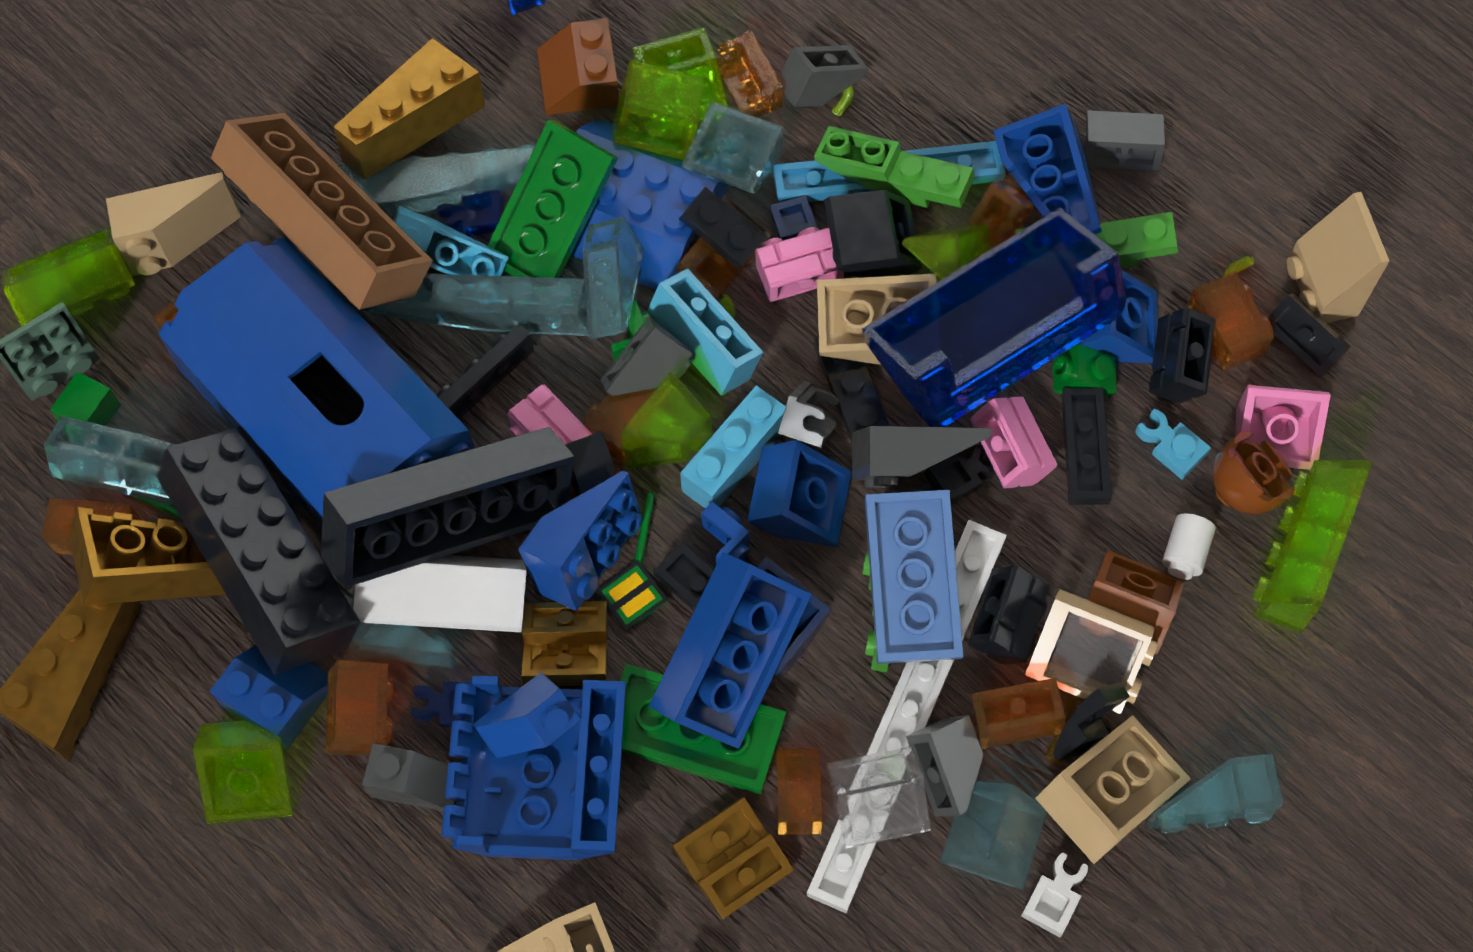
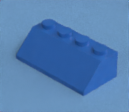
[649,552,812,749]

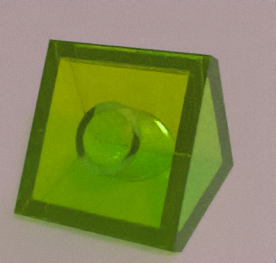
[901,223,993,295]

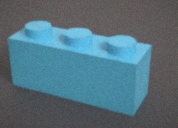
[647,268,764,396]
[680,385,786,508]

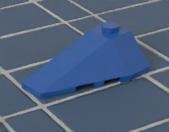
[993,104,1102,245]

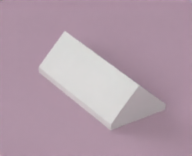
[353,555,526,632]

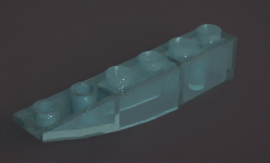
[336,144,536,220]
[355,274,597,336]
[44,416,296,509]

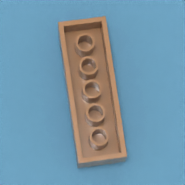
[211,113,433,310]

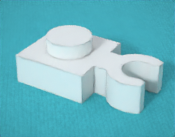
[1021,852,1088,937]

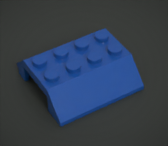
[570,119,734,290]
[441,676,626,860]

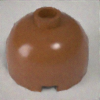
[1212,432,1295,515]

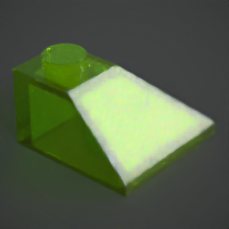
[621,372,713,469]
[193,720,294,824]

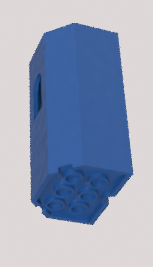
[159,238,474,528]

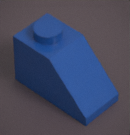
[472,673,581,758]

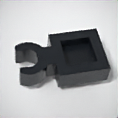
[924,445,996,504]

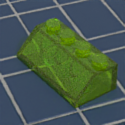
[1252,459,1372,634]

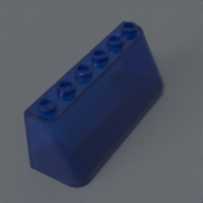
[862,208,1126,427]

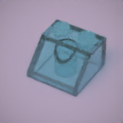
[682,102,783,194]

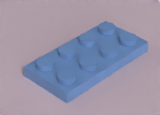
[864,490,963,664]

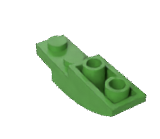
[814,126,975,208]
[1015,212,1178,272]

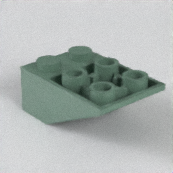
[0,302,100,401]

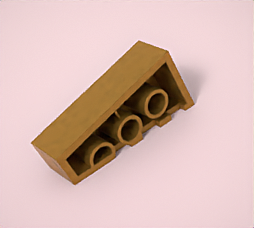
[334,38,485,180]
[69,507,226,605]
[0,589,141,761]

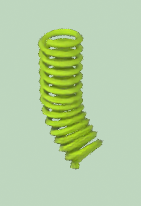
[832,85,854,116]
[1222,255,1254,284]
[720,295,735,319]

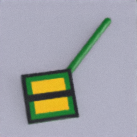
[596,492,669,631]

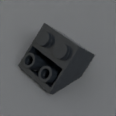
[824,190,923,278]

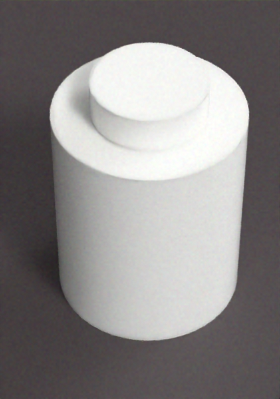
[1162,513,1216,580]

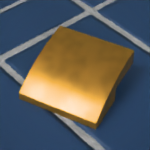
[521,601,607,686]
[671,797,794,919]

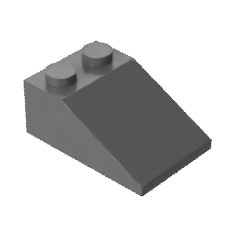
[852,426,991,488]

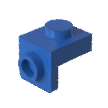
[701,501,750,565]

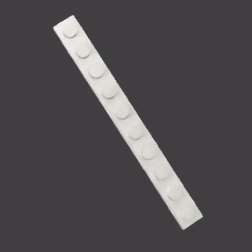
[807,520,1007,914]

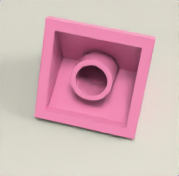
[1235,385,1331,470]

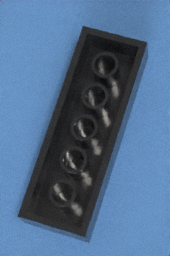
[157,427,361,675]
[321,427,574,588]

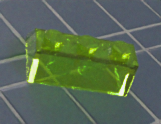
[2,227,135,327]

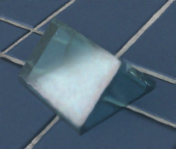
[940,781,1047,890]

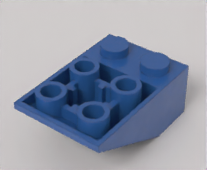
[519,471,642,611]

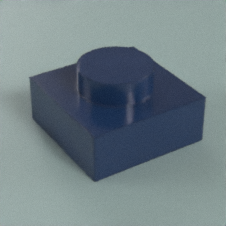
[769,195,818,240]

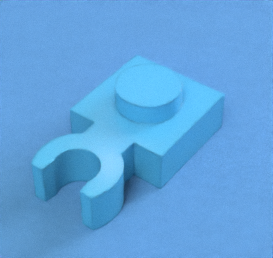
[1135,409,1211,480]

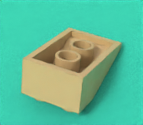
[106,172,241,276]
[1287,192,1389,323]
[817,274,940,367]
[1035,715,1191,864]

